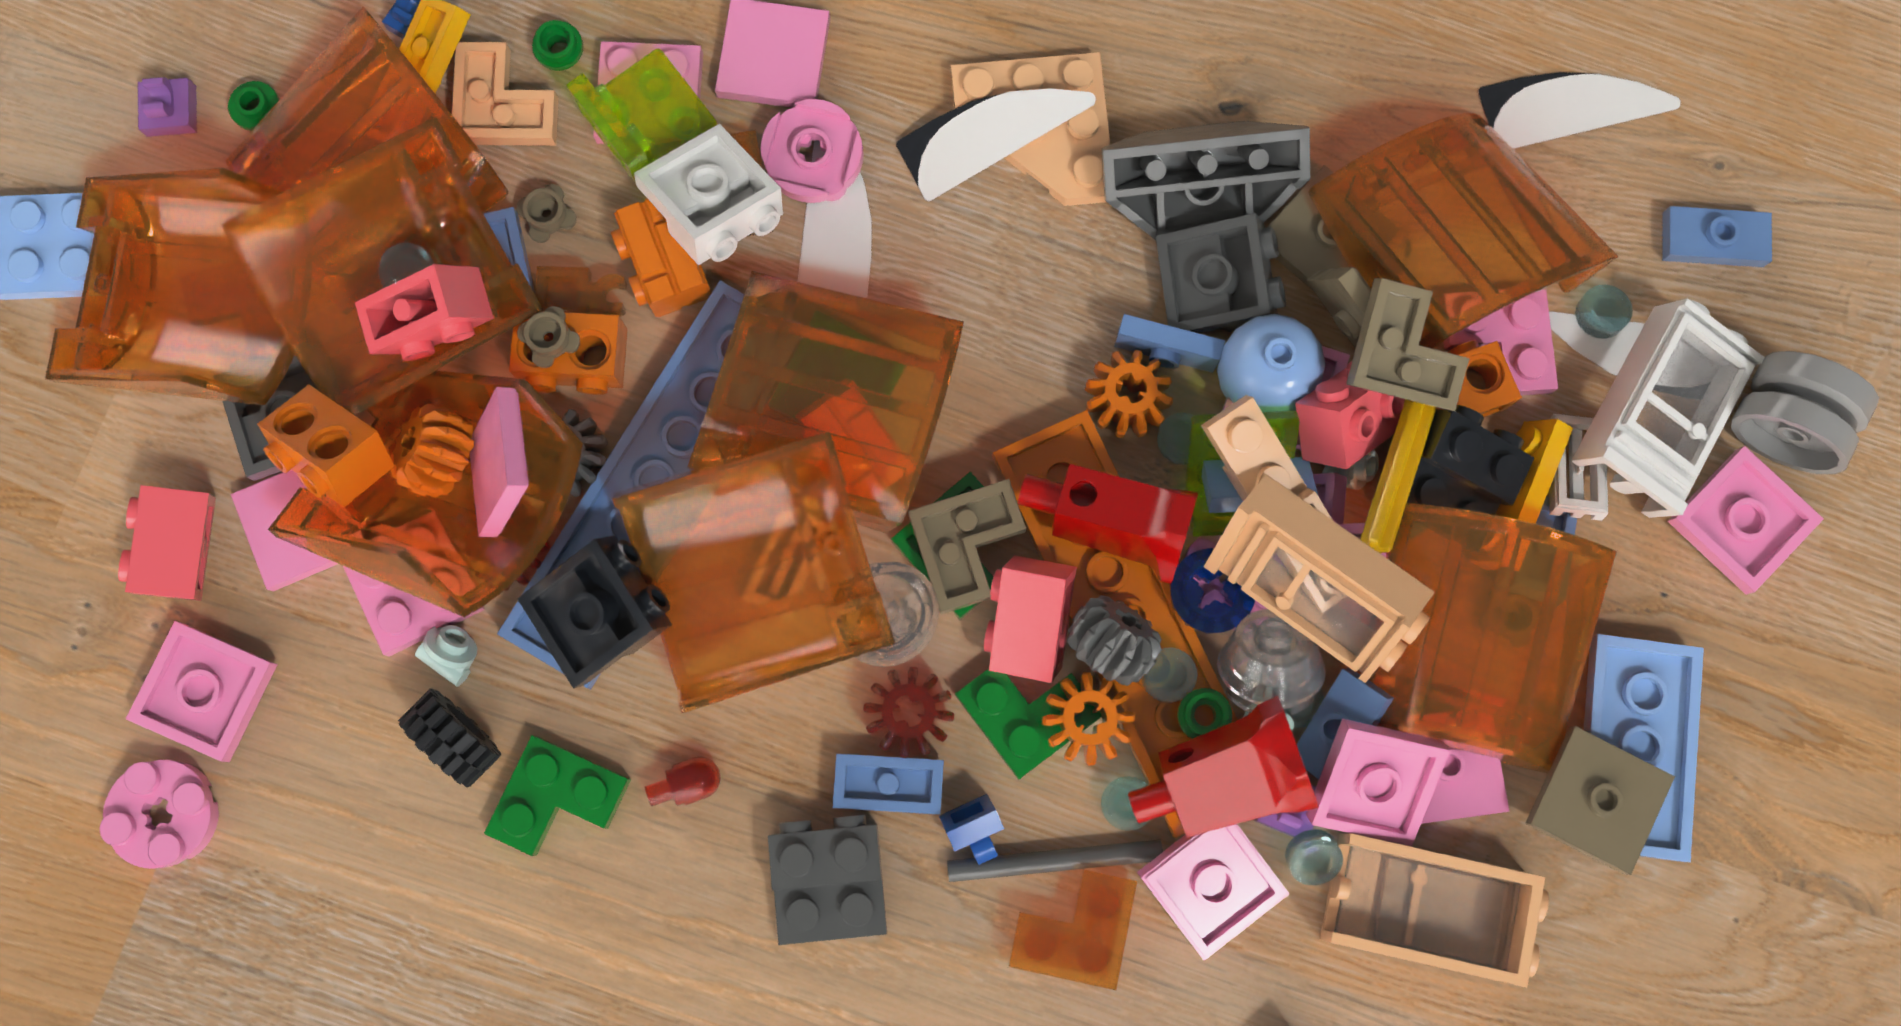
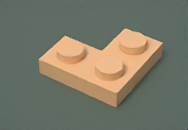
[451,42,558,146]

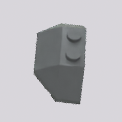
[1102,121,1310,240]

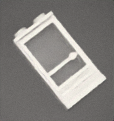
[1571,298,1765,518]

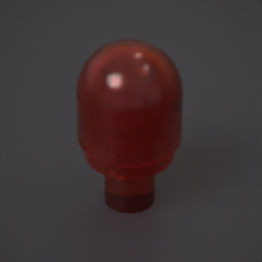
[645,756,721,807]

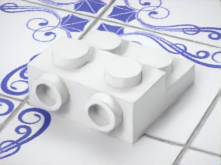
[634,124,783,265]

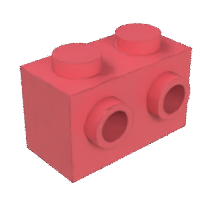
[355,264,494,361]
[1295,361,1405,470]
[118,485,216,601]
[984,555,1077,683]

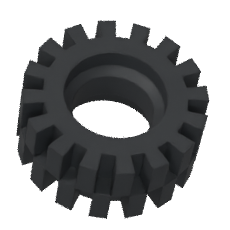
[398,688,501,788]

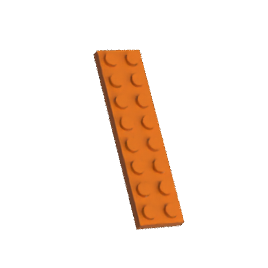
[992,410,1238,838]

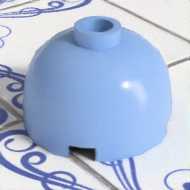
[1217,314,1325,422]

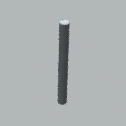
[947,839,1163,882]

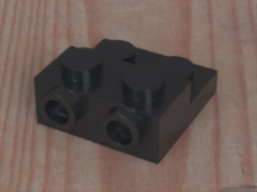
[1403,405,1534,552]
[517,536,672,689]

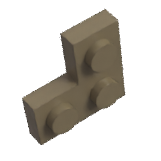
[1346,278,1470,411]
[908,479,1026,615]

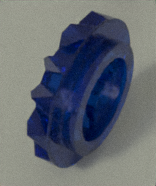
[1169,548,1255,634]

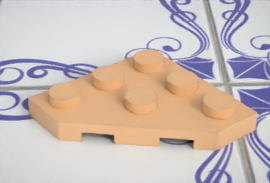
[951,52,1111,206]

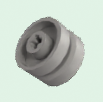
[1731,351,1879,474]

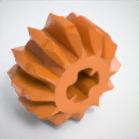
[1085,350,1173,438]
[390,403,474,498]
[1042,672,1136,766]

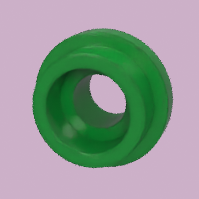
[532,20,584,71]
[228,81,281,131]
[1177,688,1232,739]

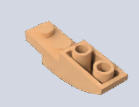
[1201,395,1347,611]

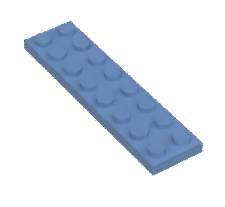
[497,281,807,689]

